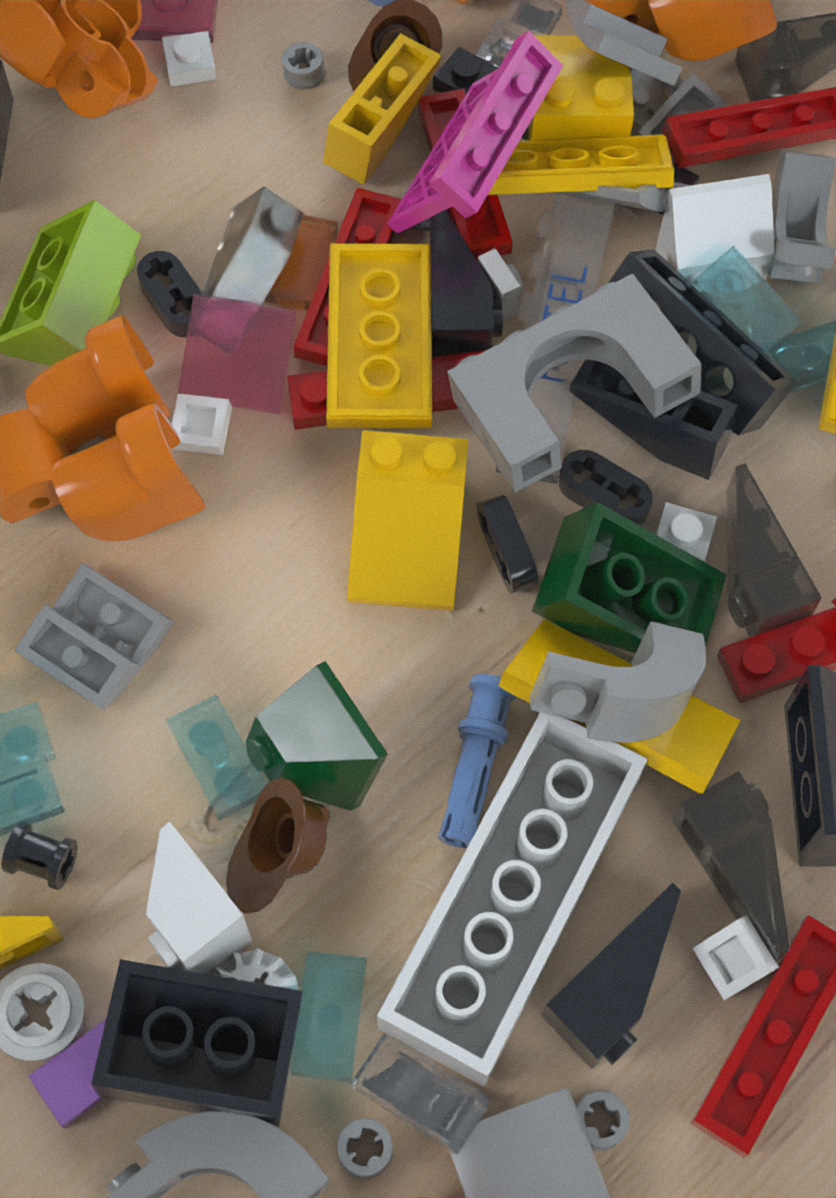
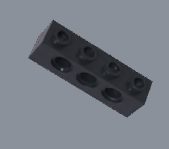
[608,249,797,436]

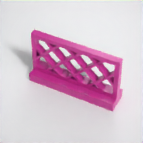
[387,31,563,234]

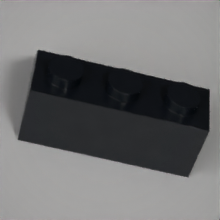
[784,665,836,867]
[91,959,303,1128]

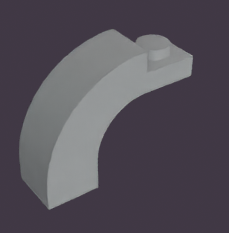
[769,150,836,284]
[530,621,707,742]
[106,1111,331,1198]

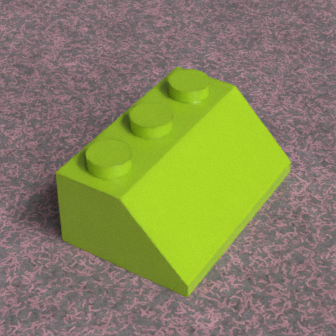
[0,200,141,366]

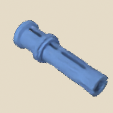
[438,674,517,848]

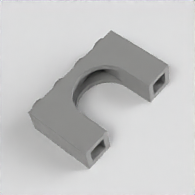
[447,274,701,493]

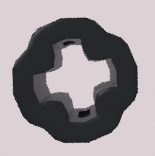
[1,822,78,890]

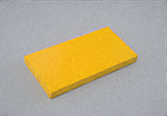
[488,135,674,195]
[327,244,432,428]
[498,619,741,794]

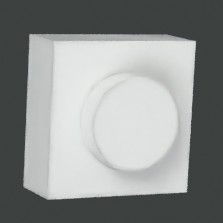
[162,31,217,86]
[478,249,523,321]
[172,394,232,455]
[656,502,717,562]
[692,915,779,1000]

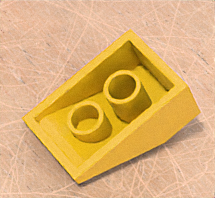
[529,35,634,140]
[347,430,469,611]

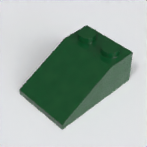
[532,502,727,654]

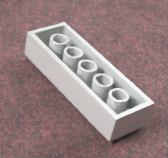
[377,712,648,1087]

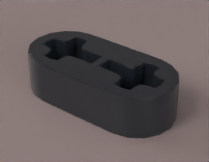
[137,251,209,338]
[559,450,653,526]
[476,494,538,594]

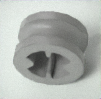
[282,42,325,90]
[576,1091,630,1151]
[337,1118,392,1179]

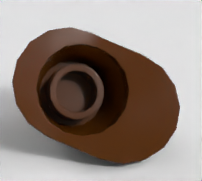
[348,0,442,92]
[226,777,330,914]

